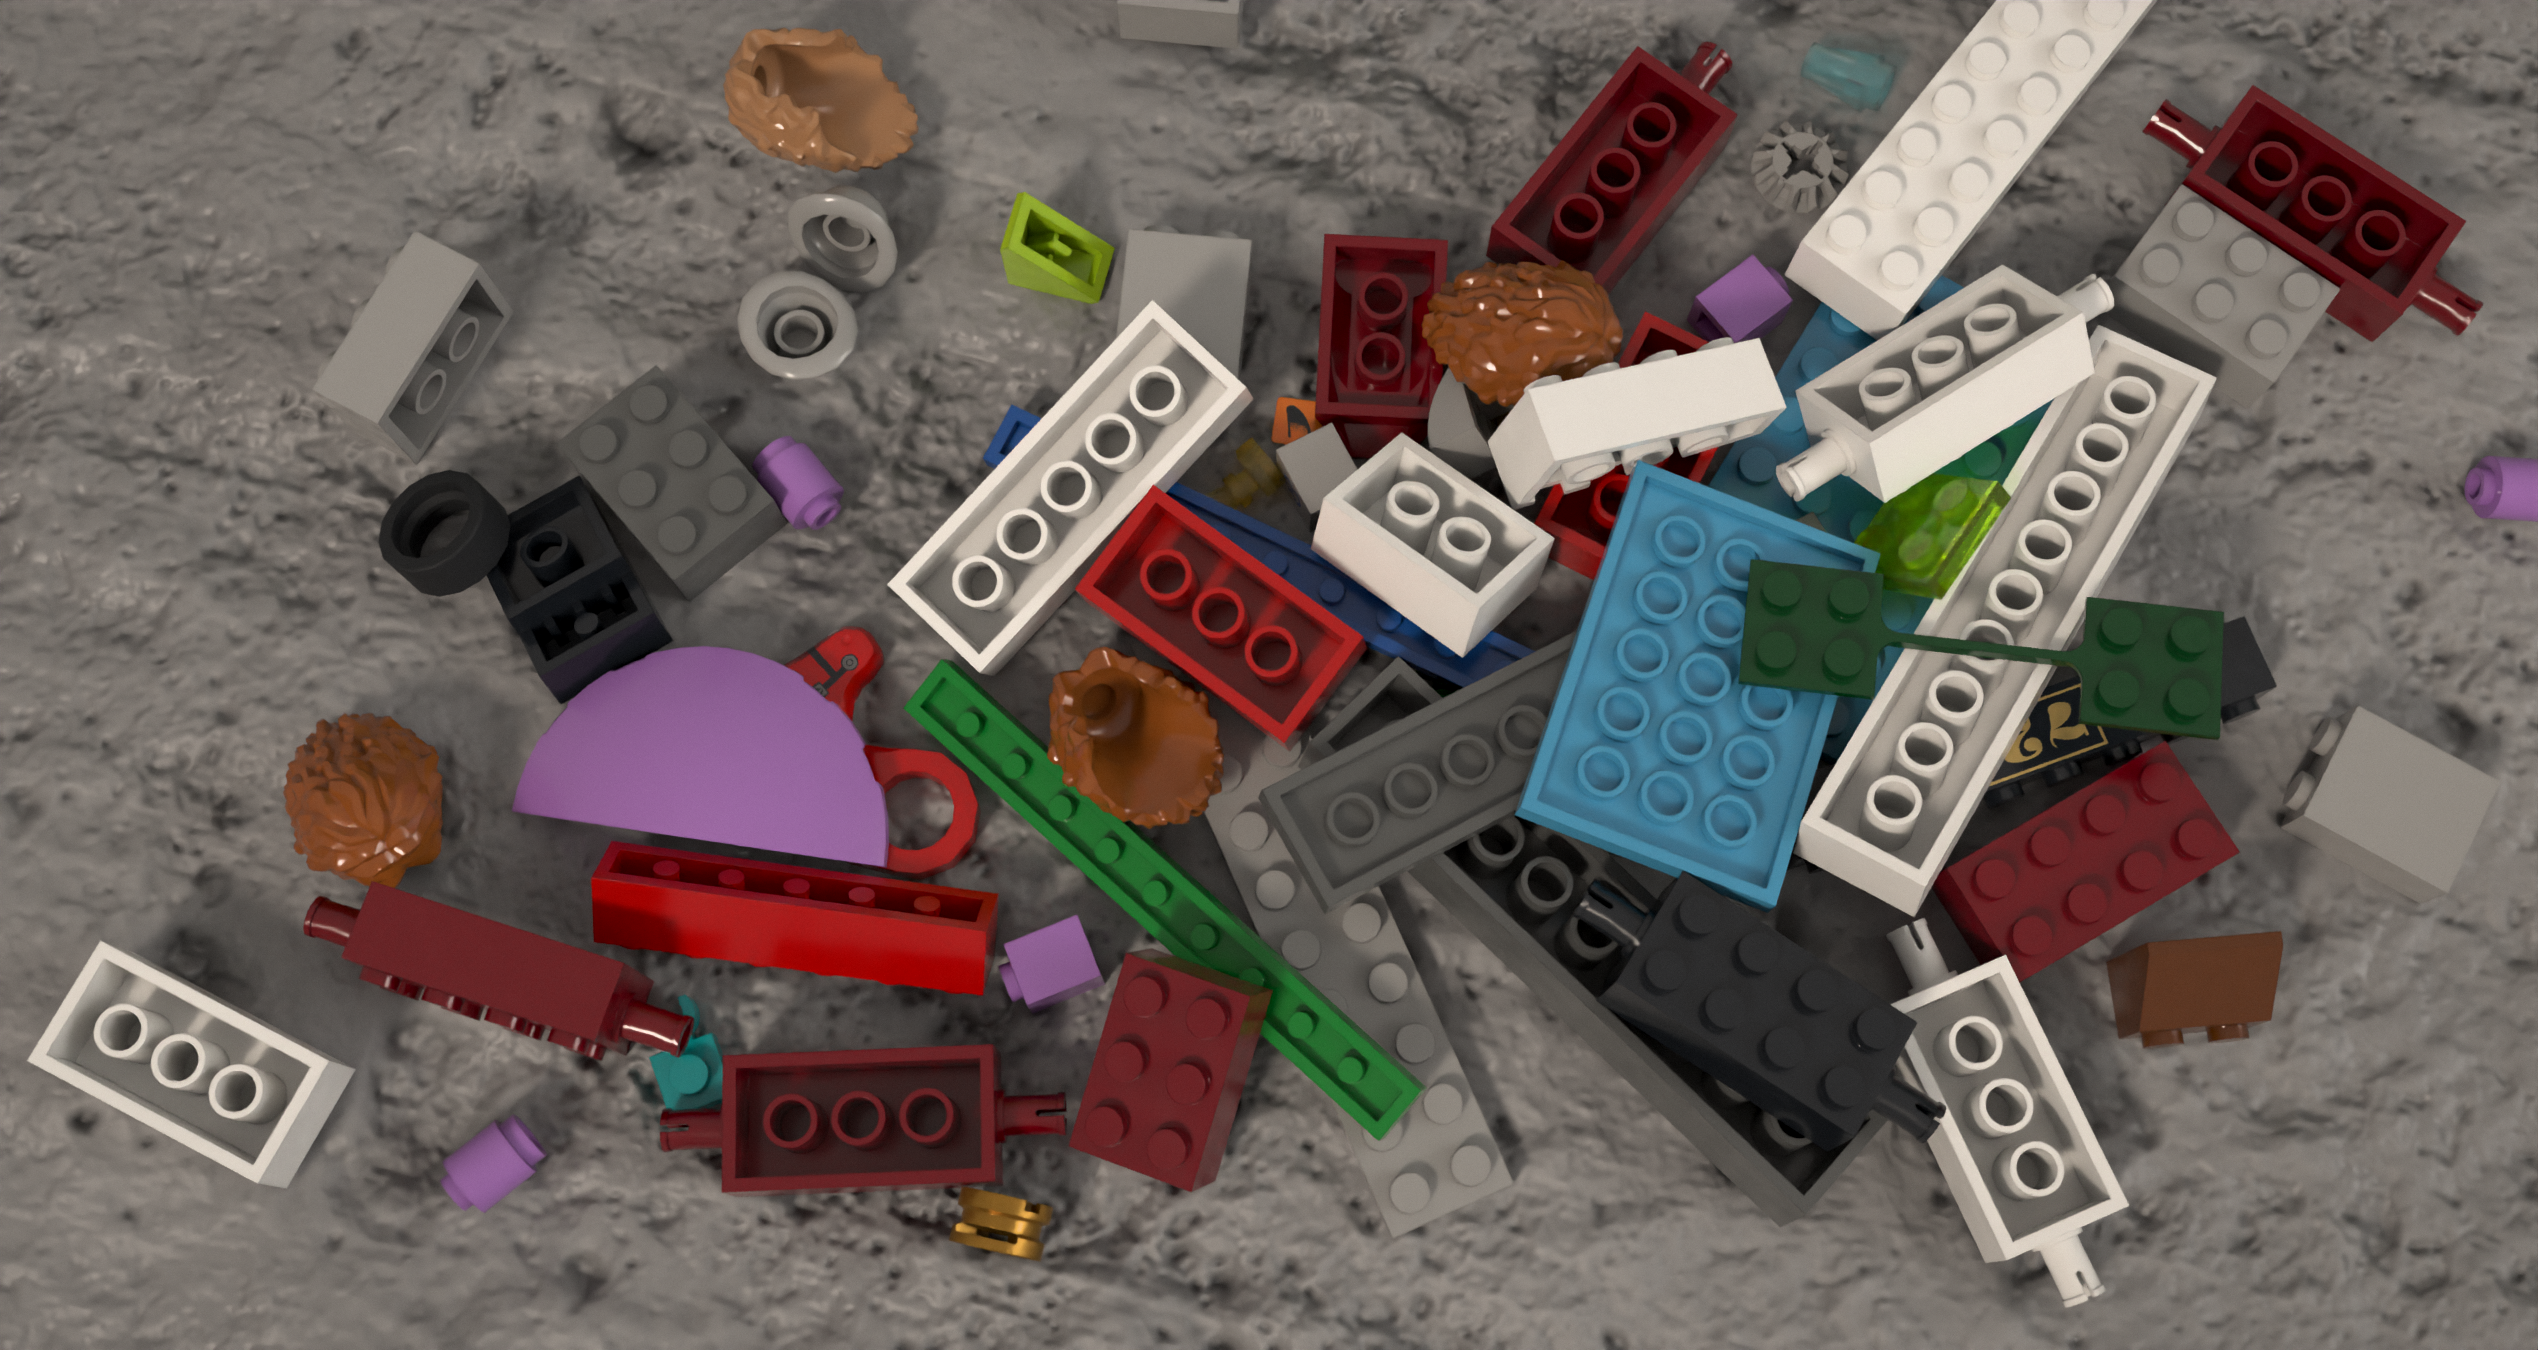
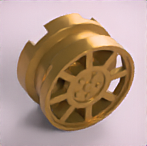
[949,1187,1053,1262]

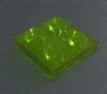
[1854,473,2011,600]

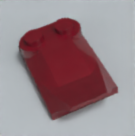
[1315,234,1448,459]

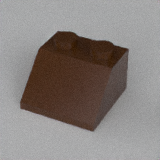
[2106,931,2284,1049]

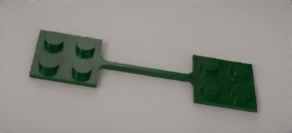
[1738,559,2224,740]

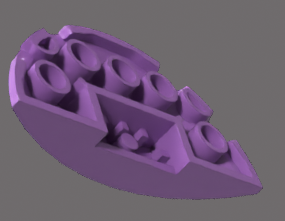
[512,646,889,867]

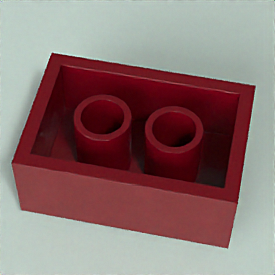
[1068,948,1273,1192]

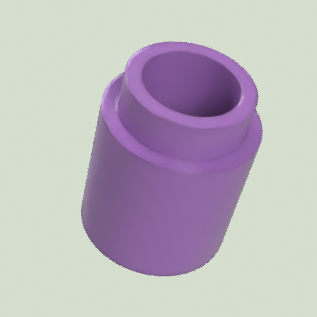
[752,436,844,530]
[2465,456,2538,522]
[440,1114,547,1213]

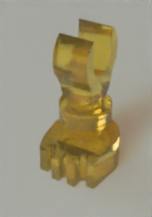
[1203,438,1286,510]

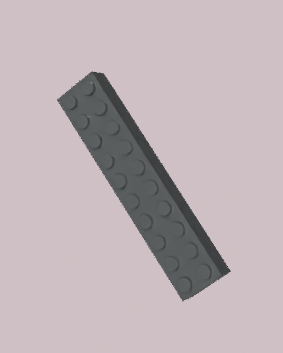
[1298,656,1888,1227]

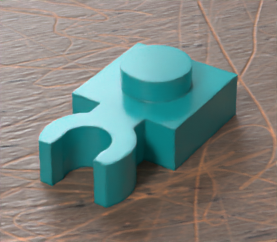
[649,994,723,1110]

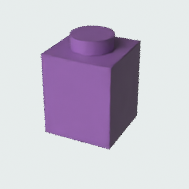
[1687,254,1793,343]
[999,915,1105,1014]

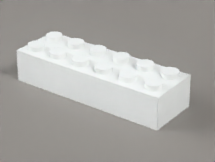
[887,300,1253,676]

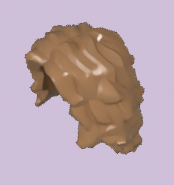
[723,27,919,173]

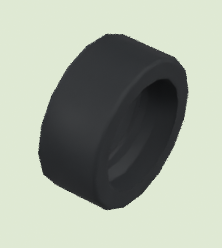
[378,470,510,597]

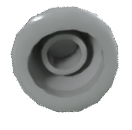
[787,185,898,293]
[737,271,858,380]

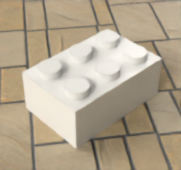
[1311,433,1555,658]

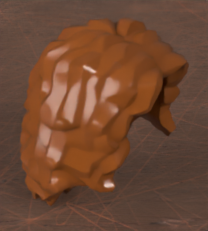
[1421,260,1623,407]
[1047,647,1224,829]
[283,713,443,888]

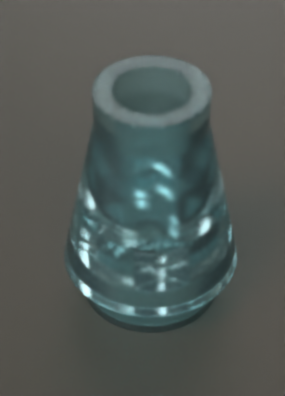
[1800,42,1897,112]

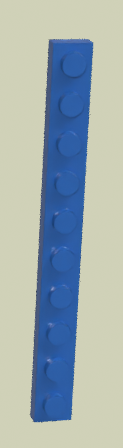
[983,404,1535,690]

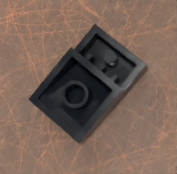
[486,476,673,704]

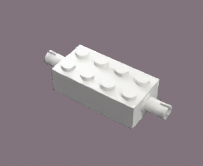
[1775,264,2114,503]
[1886,918,2129,1308]

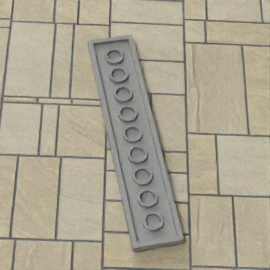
[1131,642,1514,1239]

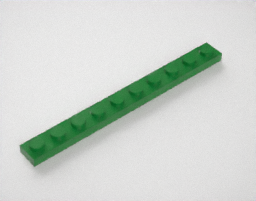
[903,659,1427,1141]

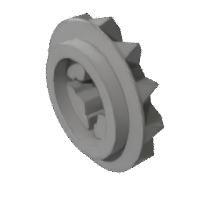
[1751,120,1849,214]

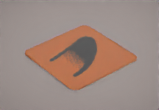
[1271,397,1322,445]

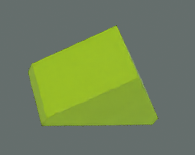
[1000,192,1115,304]

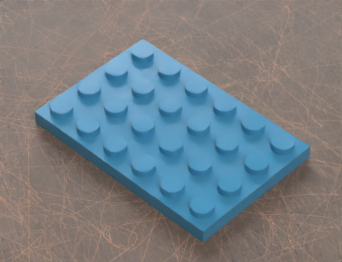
[1514,460,1880,913]

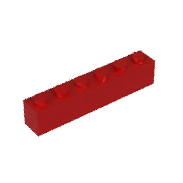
[591,841,999,996]

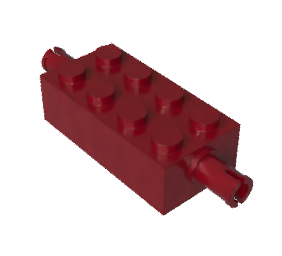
[1486,41,1738,295]
[2142,85,2484,343]
[303,881,694,1061]
[660,1044,1067,1197]

